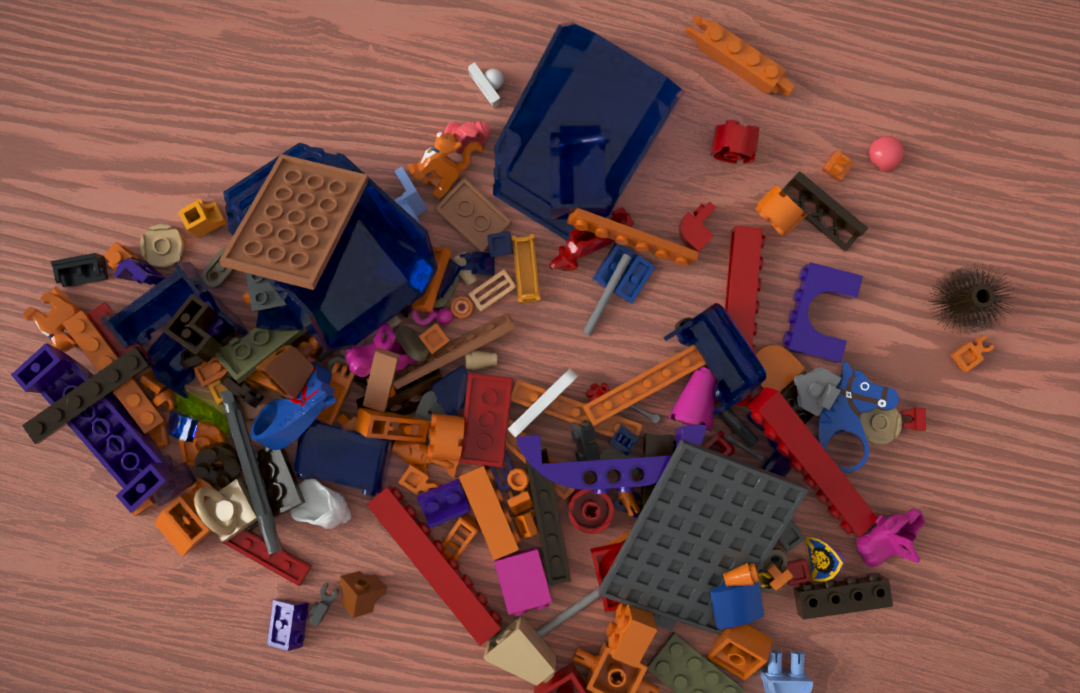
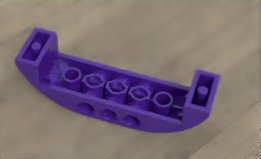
[11,343,169,513]
[517,425,706,494]

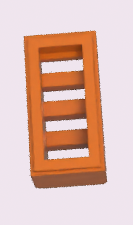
[442,513,481,561]

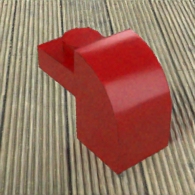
[679,202,716,252]

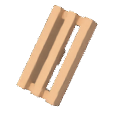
[468,269,517,312]

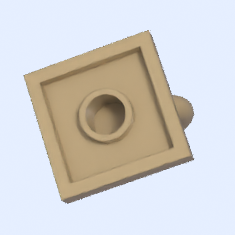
[194,479,257,542]

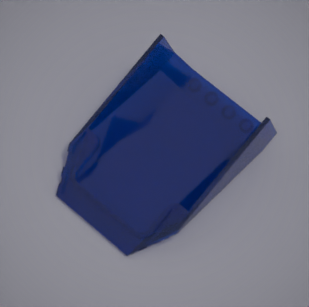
[493,22,686,241]
[223,143,438,351]

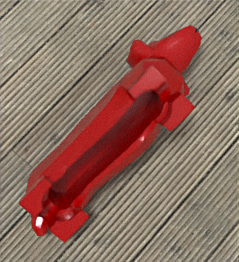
[549,207,635,271]

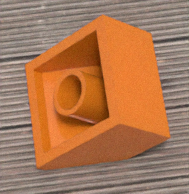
[706,624,773,680]

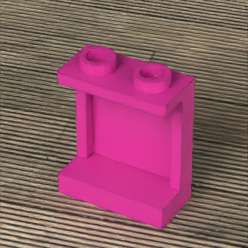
[494,546,552,616]

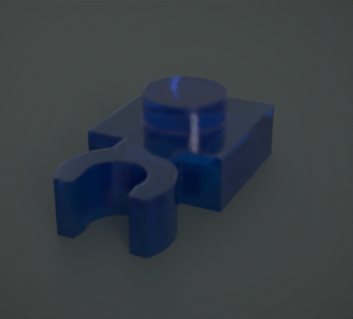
[459,251,495,276]

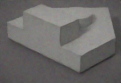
[794,367,841,416]

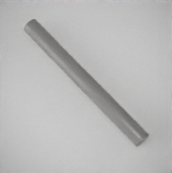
[583,253,631,336]
[536,588,601,638]

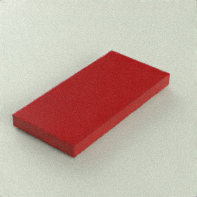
[458,373,513,468]

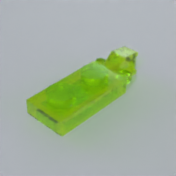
[175,389,231,435]

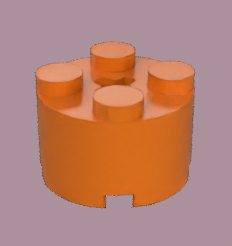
[755,184,808,237]
[427,413,464,461]

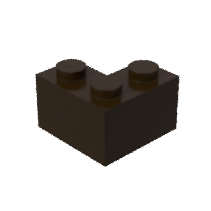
[162,294,222,363]

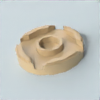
[139,224,186,269]
[859,407,902,445]

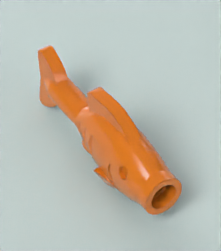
[391,440,459,478]

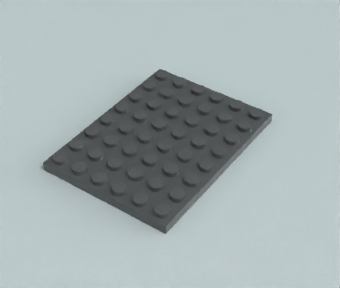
[598,439,809,635]

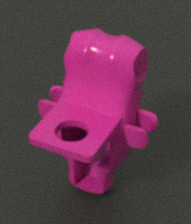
[345,320,419,377]
[857,508,925,567]

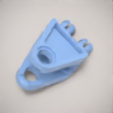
[368,166,428,237]
[760,650,813,693]

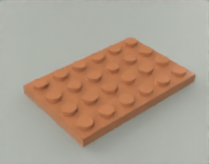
[219,154,369,290]

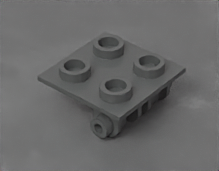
[246,273,298,312]

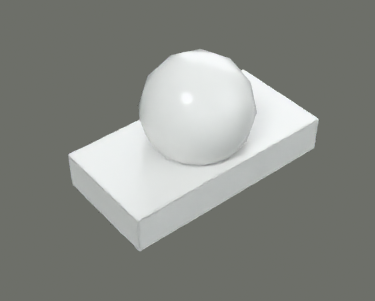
[468,62,504,108]

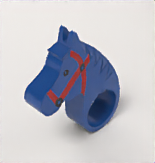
[251,362,337,450]

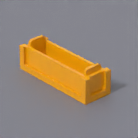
[512,234,541,304]

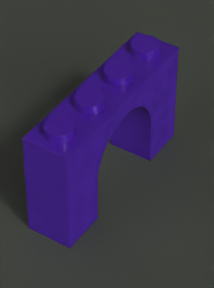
[783,262,863,363]

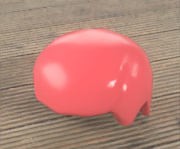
[869,136,904,172]

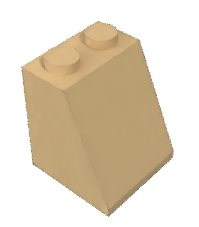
[483,615,556,686]

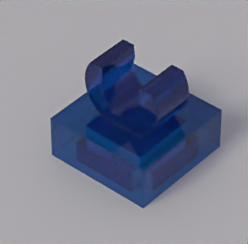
[487,231,514,258]
[608,425,640,456]

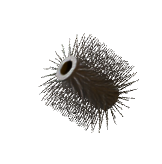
[928,263,1015,335]

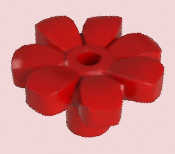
[586,383,611,402]

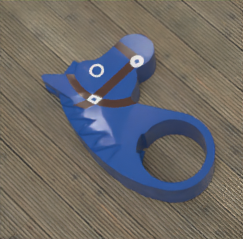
[818,361,899,473]

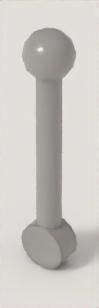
[629,404,660,423]
[725,434,767,462]

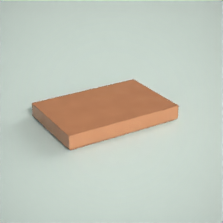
[434,177,512,254]

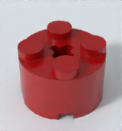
[710,120,759,164]
[568,489,614,534]

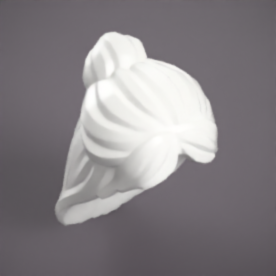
[290,478,351,529]

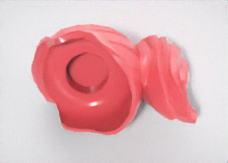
[444,120,491,154]

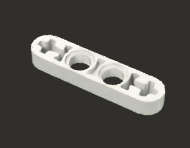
[507,368,578,437]

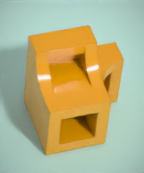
[178,198,227,239]

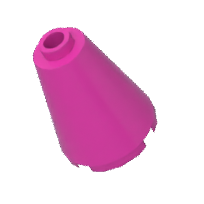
[669,367,717,432]

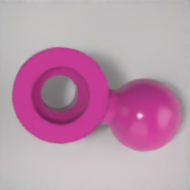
[412,308,453,326]

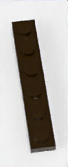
[22,347,152,444]
[526,448,571,585]

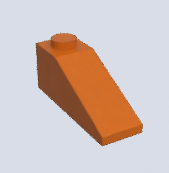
[354,408,430,443]

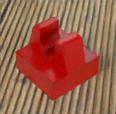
[901,408,926,431]

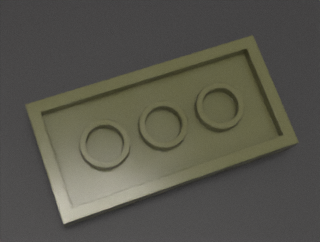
[647,632,745,693]

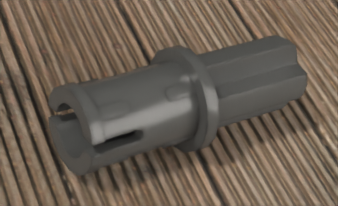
[719,407,759,447]

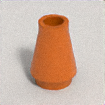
[723,562,760,587]

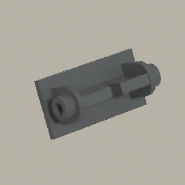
[571,420,600,461]

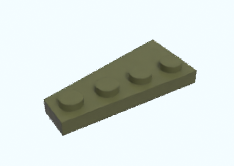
[215,308,312,384]

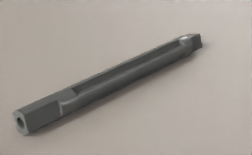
[220,390,282,555]

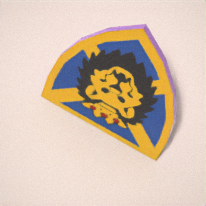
[804,536,845,582]

